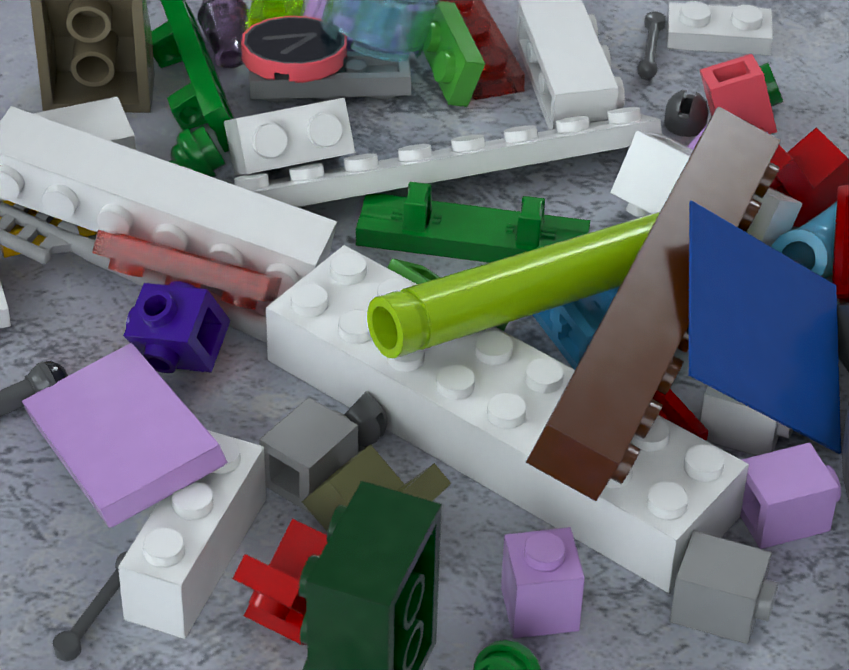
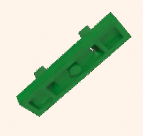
[152,0,235,153]
[356,182,591,263]

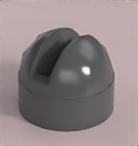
[664,90,709,137]
[344,391,388,447]

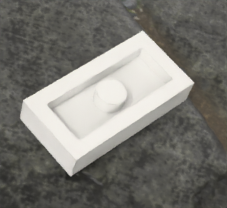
[667,1,773,56]

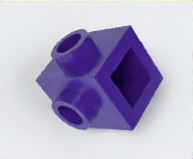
[123,281,231,373]

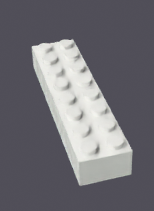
[266,245,749,593]

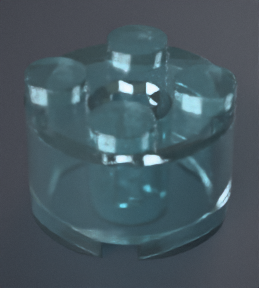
[320,0,440,62]

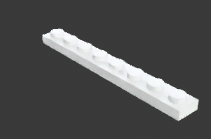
[234,107,662,207]

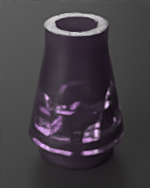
[197,0,249,69]

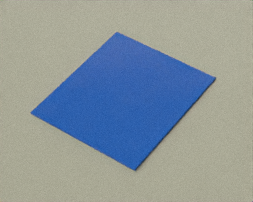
[689,201,841,454]

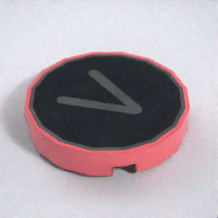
[241,16,347,83]

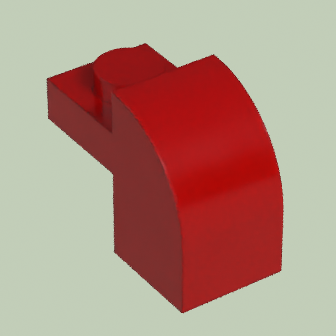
[760,127,849,227]
[232,518,327,645]

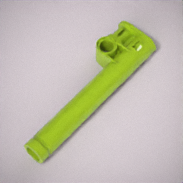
[367,212,747,358]

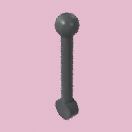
[637,12,666,79]
[53,551,128,661]

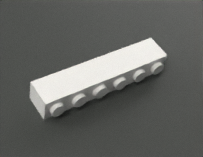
[0,106,337,297]

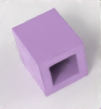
[740,442,841,549]
[501,527,585,639]

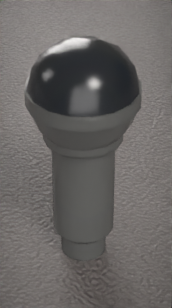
[0,361,68,417]

